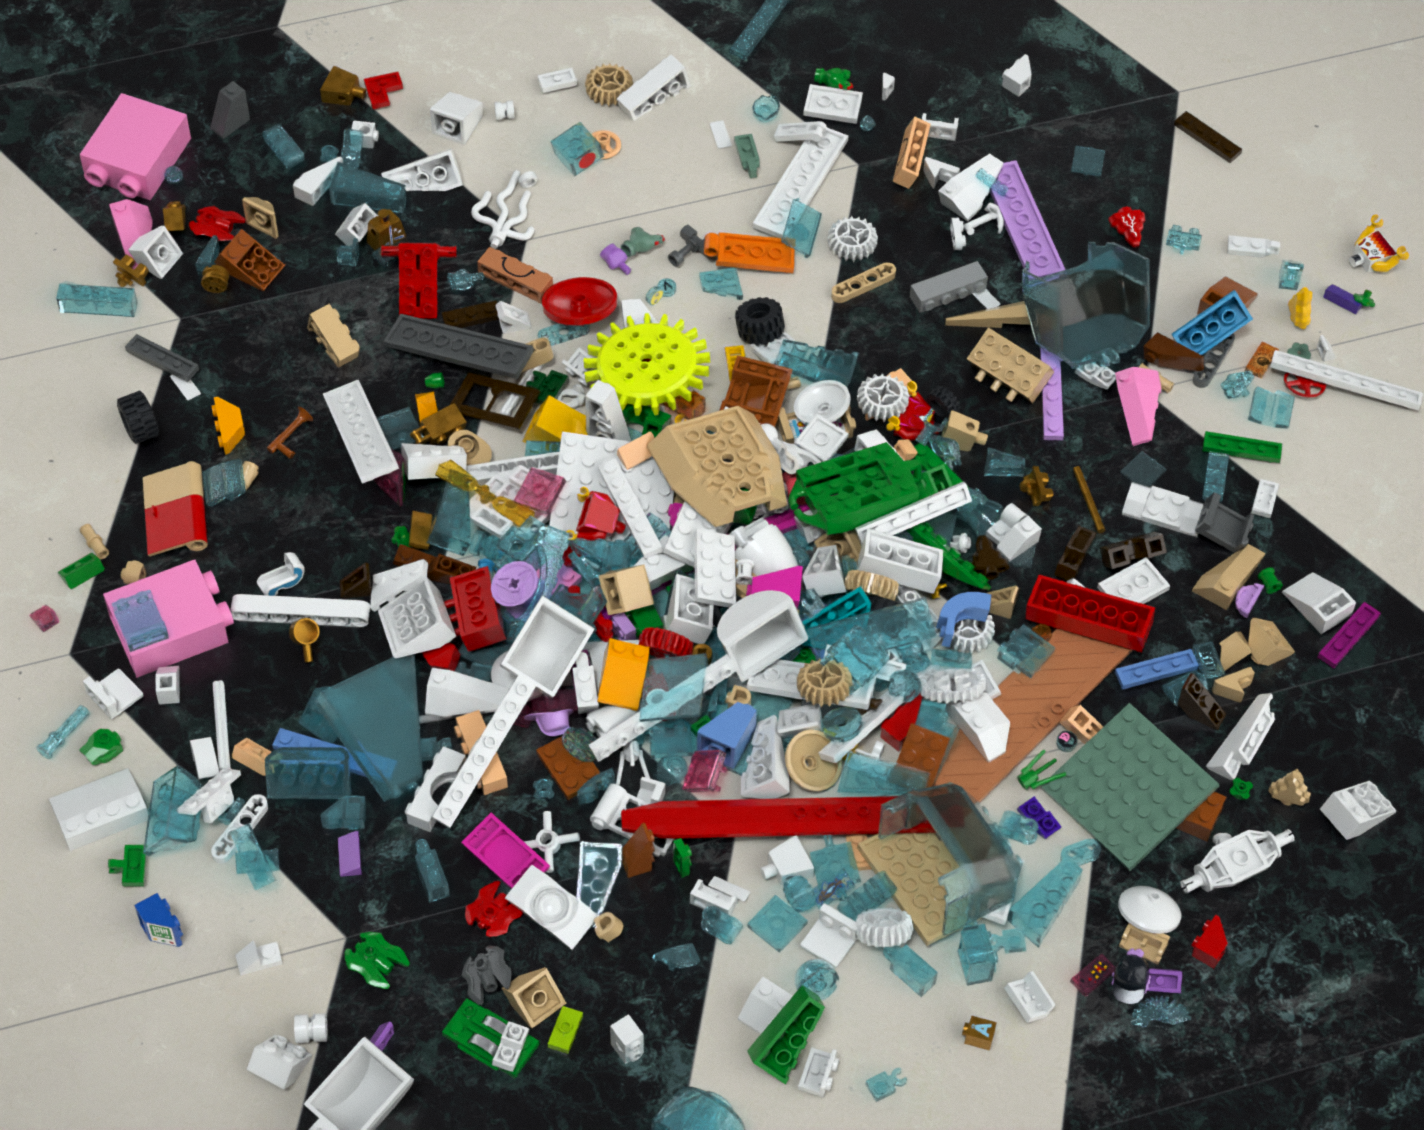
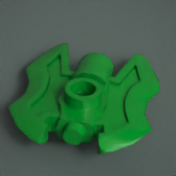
[345,932,410,989]

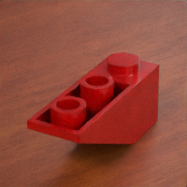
[880,692,923,752]

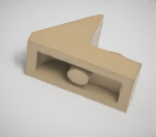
[1212,667,1255,703]

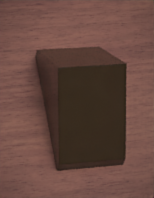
[340,563,372,599]

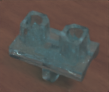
[1166,225,1202,255]

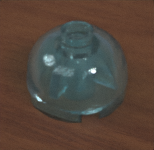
[794,959,839,1001]

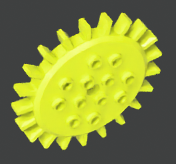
[583,313,711,416]

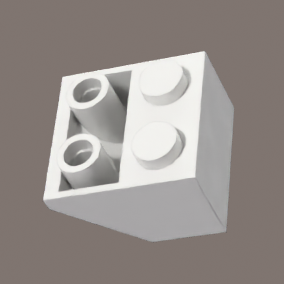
[247,1035,312,1089]

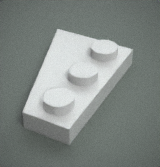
[370,559,428,612]

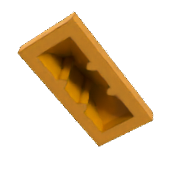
[415,392,438,423]

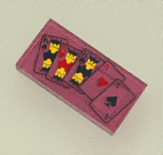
[1070,954,1115,997]

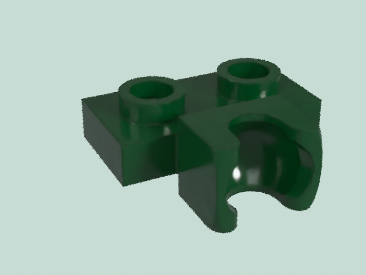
[526,370,569,404]

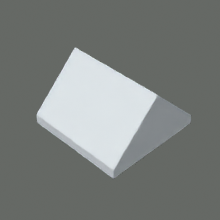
[777,703,824,741]

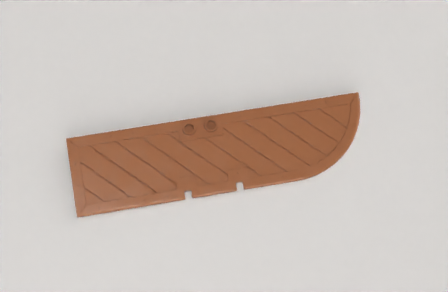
[934,628,1133,822]

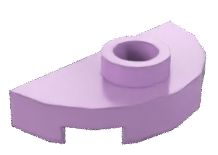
[1235,583,1264,618]

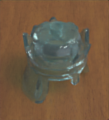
[955,488,1003,536]

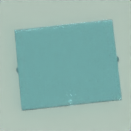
[639,653,707,722]

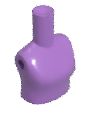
[600,243,631,275]

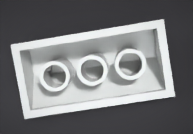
[857,528,943,594]

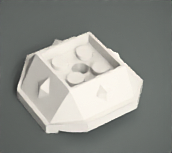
[470,465,553,543]

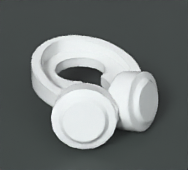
[557,384,585,409]

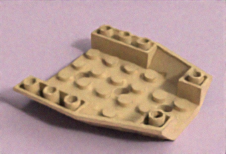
[647,406,787,527]

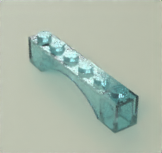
[506,525,569,644]

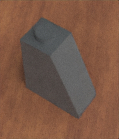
[210,81,250,139]

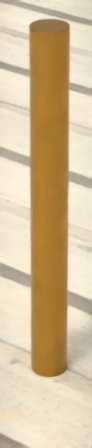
[1073,466,1105,533]

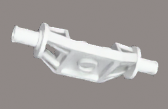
[1180,829,1294,893]

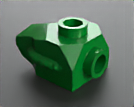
[79,729,123,765]

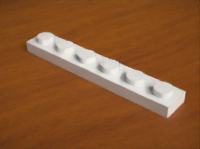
[598,459,663,559]
[855,481,972,546]

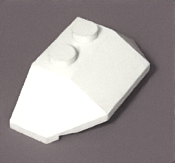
[940,692,1010,763]

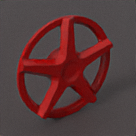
[1284,372,1326,398]

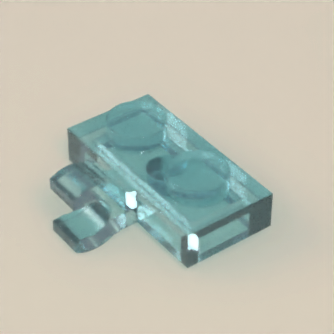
[928,435,961,470]

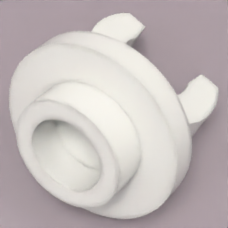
[950,533,971,553]

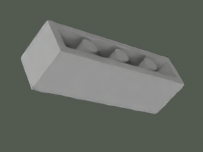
[910,261,988,313]

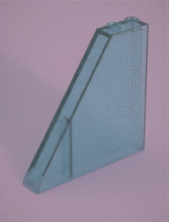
[314,654,423,802]

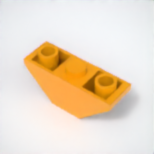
[212,397,245,455]

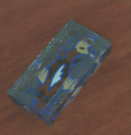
[808,869,856,909]

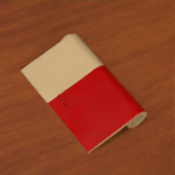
[143,461,208,557]

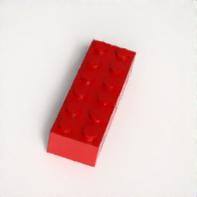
[1026,575,1155,652]

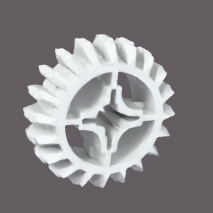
[827,215,878,262]
[857,373,909,422]
[950,615,995,654]
[856,907,913,948]

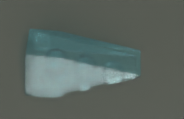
[577,842,623,928]

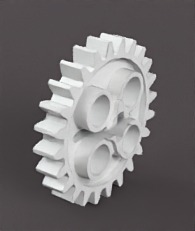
[919,666,986,704]

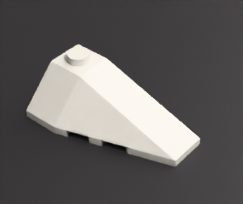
[381,148,463,191]
[938,154,1003,221]
[425,668,509,718]
[741,715,790,799]

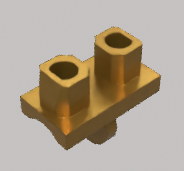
[113,254,149,287]
[1019,466,1054,506]

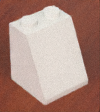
[430,92,483,145]

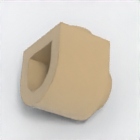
[121,560,147,585]
[725,685,751,708]
[594,912,623,942]

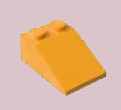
[597,638,650,711]

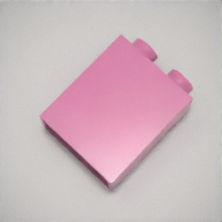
[80,93,191,200]
[103,560,234,678]

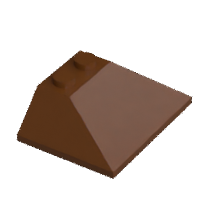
[719,355,793,427]

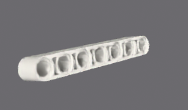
[230,594,370,627]

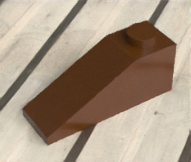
[1144,332,1204,371]

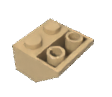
[598,564,654,615]

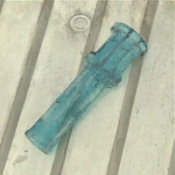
[36,705,89,759]

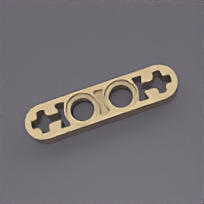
[831,262,896,303]

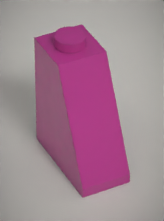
[746,566,803,609]

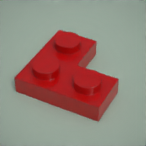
[364,71,403,110]

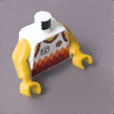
[1349,214,1409,272]

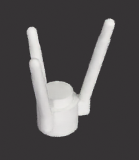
[616,740,650,785]

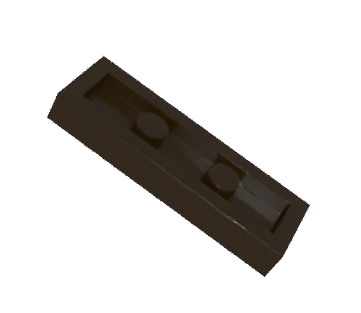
[442,300,499,328]

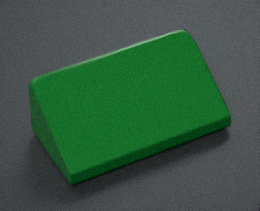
[58,553,104,589]

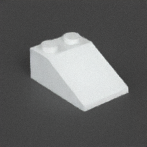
[666,574,714,644]

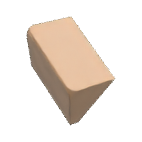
[893,439,918,461]

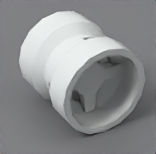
[494,100,515,120]

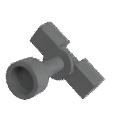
[668,224,709,267]

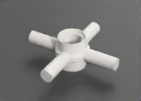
[524,811,580,873]

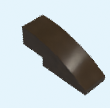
[1055,526,1097,581]

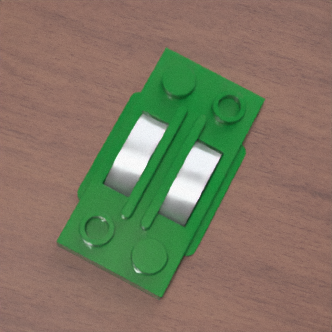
[442,998,539,1078]

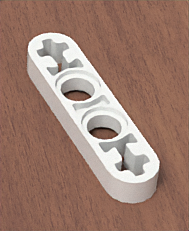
[211,795,268,864]

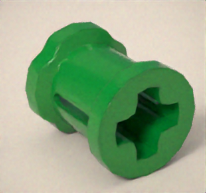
[1257,567,1283,594]

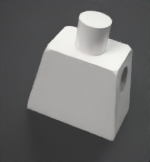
[760,835,814,885]

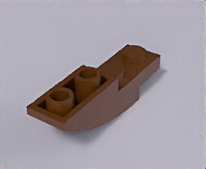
[393,544,476,584]

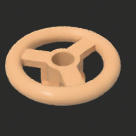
[585,130,621,159]

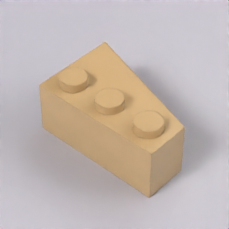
[307,304,360,367]

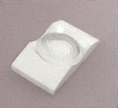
[505,865,598,950]

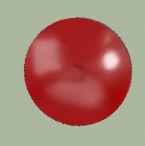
[542,277,618,325]

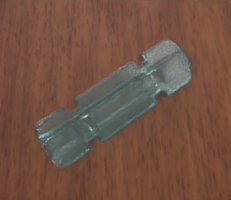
[975,168,1008,196]

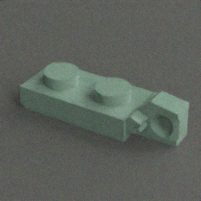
[734,134,760,178]

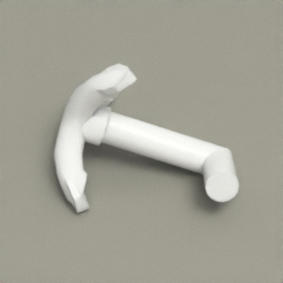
[963,203,1004,235]

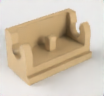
[1119,923,1170,965]

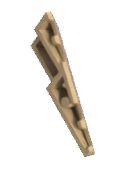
[945,298,1042,328]

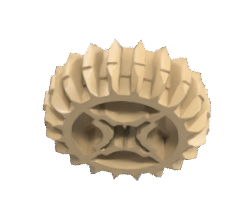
[585,63,633,107]
[845,570,899,601]
[797,657,852,707]

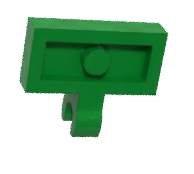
[108,845,147,887]

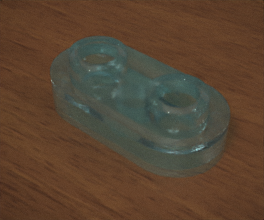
[1060,839,1101,868]

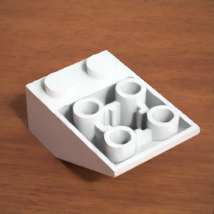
[1282,572,1356,634]
[1320,781,1396,840]

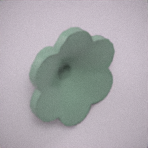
[1287,342,1311,359]

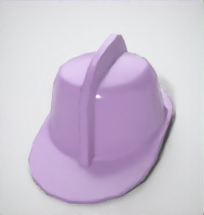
[524,709,573,736]

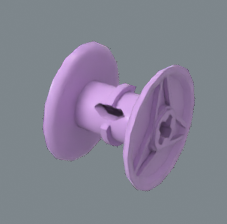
[491,561,552,622]

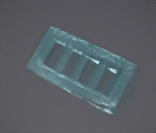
[195,235,220,275]
[1192,641,1225,679]

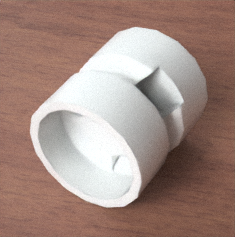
[294,1013,328,1043]

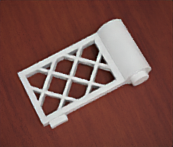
[590,783,674,858]

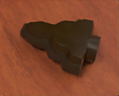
[971,535,1010,580]

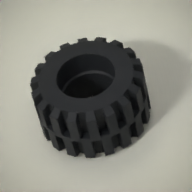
[735,297,785,345]
[117,390,159,444]

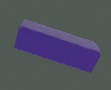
[1323,284,1363,314]

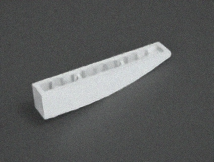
[464,452,559,486]

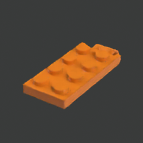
[704,232,795,273]

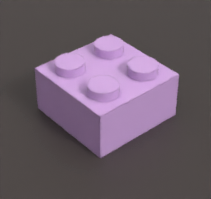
[611,612,636,641]

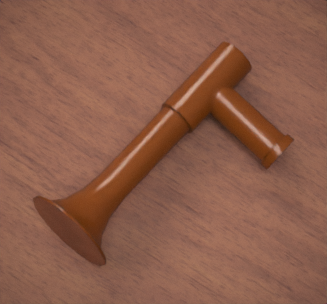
[267,407,313,459]

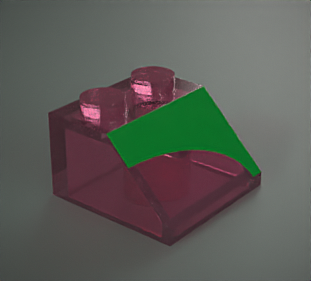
[375,447,406,507]

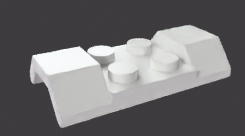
[1122,482,1203,537]

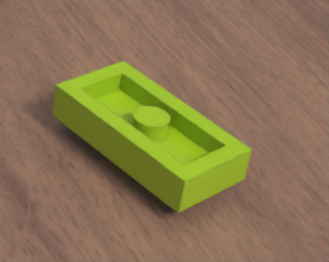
[548,1006,583,1054]

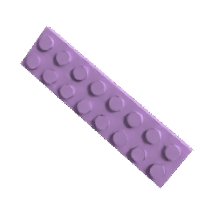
[989,160,1066,283]

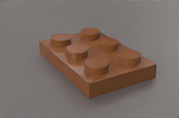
[890,723,951,794]
[536,731,603,800]

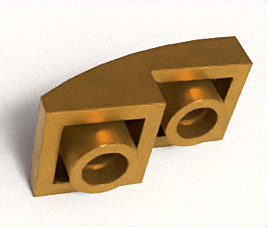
[409,511,432,550]

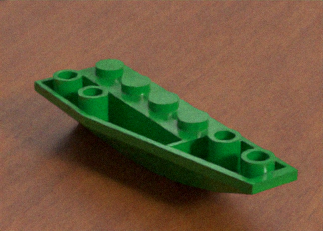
[899,521,992,590]

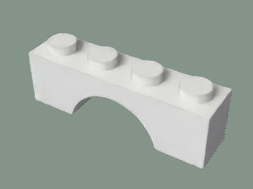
[405,746,466,832]

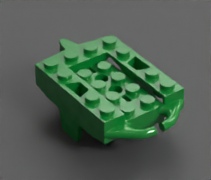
[788,442,922,536]

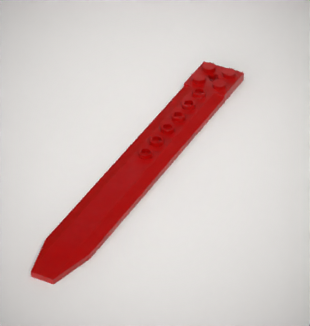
[621,793,959,839]

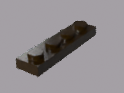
[1174,111,1242,163]

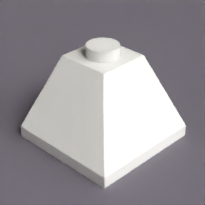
[128,226,183,279]

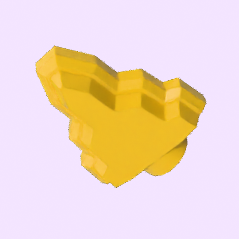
[1288,287,1312,329]

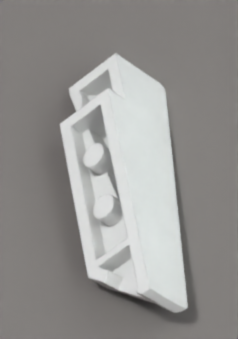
[1206,693,1275,780]

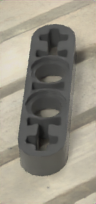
[1193,333,1235,388]

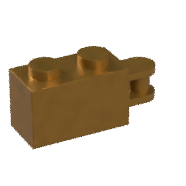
[410,403,466,445]

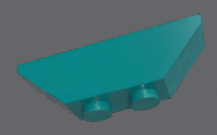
[802,586,872,650]

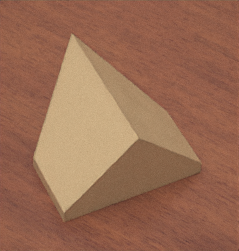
[987,586,1021,619]
[1219,632,1252,674]

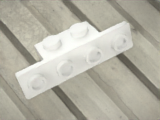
[177,768,241,823]

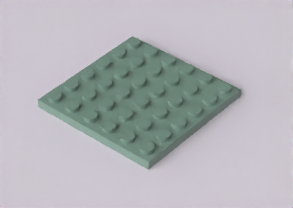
[1041,703,1219,871]

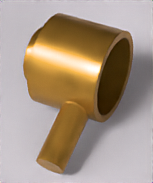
[289,618,320,662]

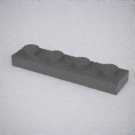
[125,334,199,382]

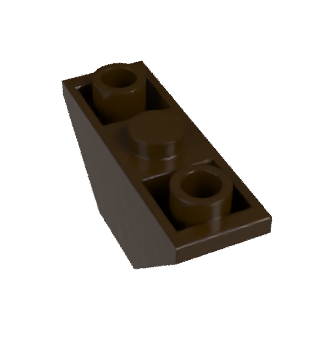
[1178,673,1226,730]

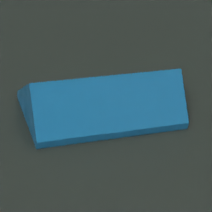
[1171,290,1253,355]

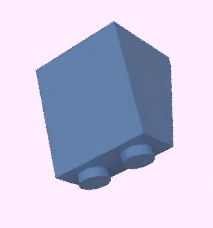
[697,702,757,769]

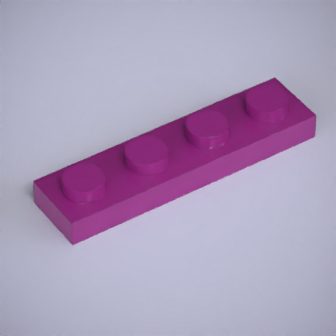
[1318,602,1381,668]

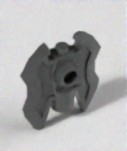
[461,946,511,1005]

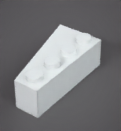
[617,54,691,121]

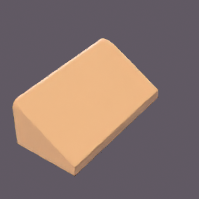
[617,431,654,470]
[232,738,280,776]

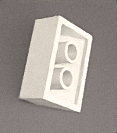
[738,977,793,1035]

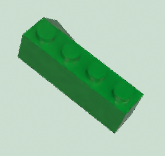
[747,984,825,1085]

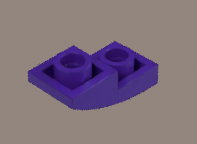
[1017,796,1062,839]

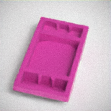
[461,813,550,889]

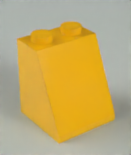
[522,395,586,452]

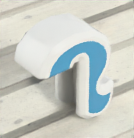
[257,552,305,596]

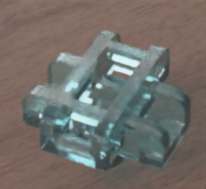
[1221,371,1254,399]

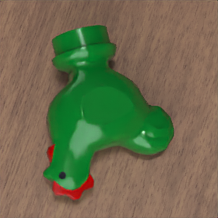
[814,68,853,90]

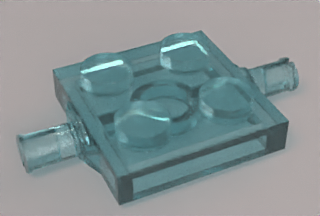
[810,835,861,901]

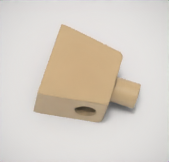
[939,411,988,451]

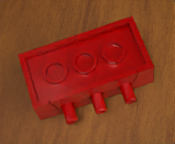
[444,566,507,652]

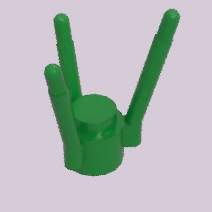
[1017,750,1066,790]

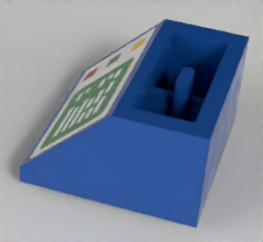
[134,893,183,947]

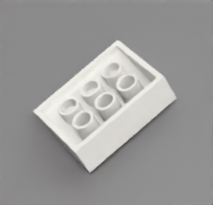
[378,578,456,659]
[49,768,150,851]

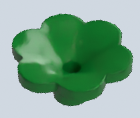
[1353,289,1375,307]
[392,526,410,547]
[791,648,817,664]

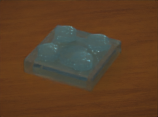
[747,895,808,953]

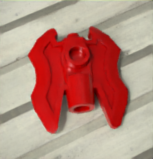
[189,206,246,241]
[465,881,523,937]

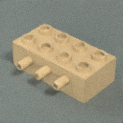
[967,328,1054,404]

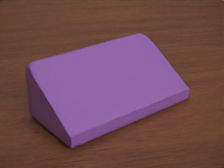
[338,831,362,877]
[1147,968,1182,993]
[370,1022,394,1051]

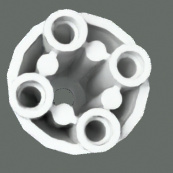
[586,702,643,738]

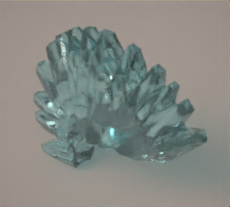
[1131,996,1191,1027]

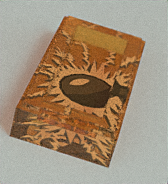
[1245,341,1279,379]

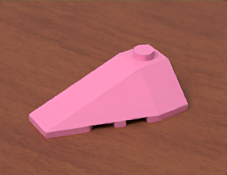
[109,199,153,269]
[1115,367,1161,446]

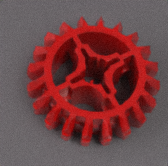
[638,627,694,663]

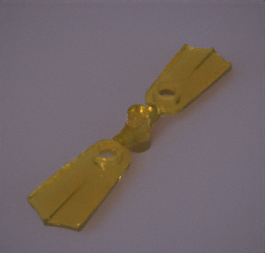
[435,459,535,528]

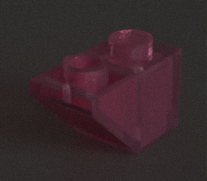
[531,689,578,714]

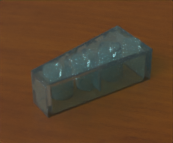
[427,469,471,556]
[837,750,931,795]
[1007,856,1083,948]

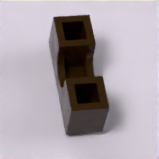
[1099,532,1167,569]

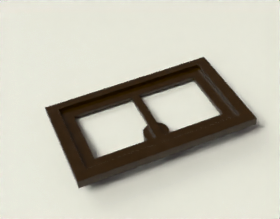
[450,372,540,429]

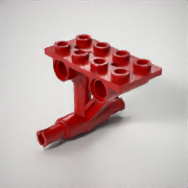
[381,243,456,318]

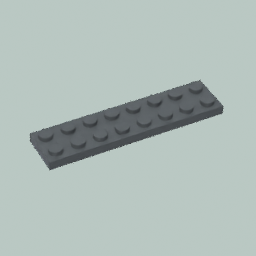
[383,314,534,379]

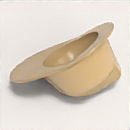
[448,430,492,466]

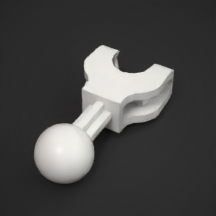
[761,424,821,475]

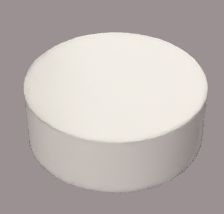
[518,171,538,188]

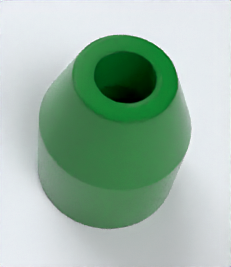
[425,372,444,389]

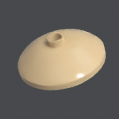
[785,730,842,792]

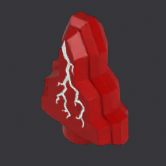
[1108,207,1146,247]

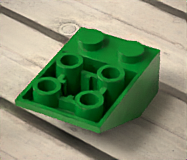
[916,464,953,500]

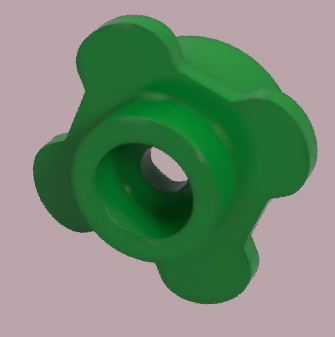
[1229,778,1253,799]

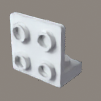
[83,669,143,720]
[801,903,858,968]

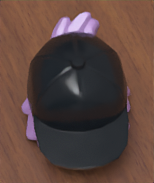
[1112,948,1151,1004]

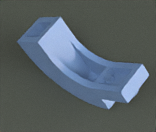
[936,592,991,647]

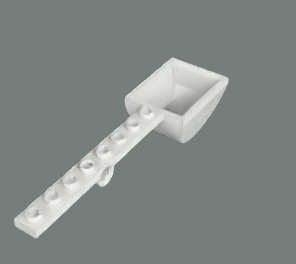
[588,590,808,762]
[432,595,594,828]
[304,1037,414,1130]

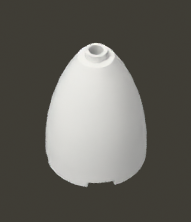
[735,524,804,601]

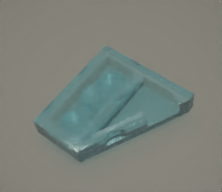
[984,448,1025,477]

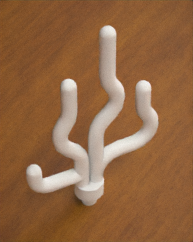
[471,170,534,249]

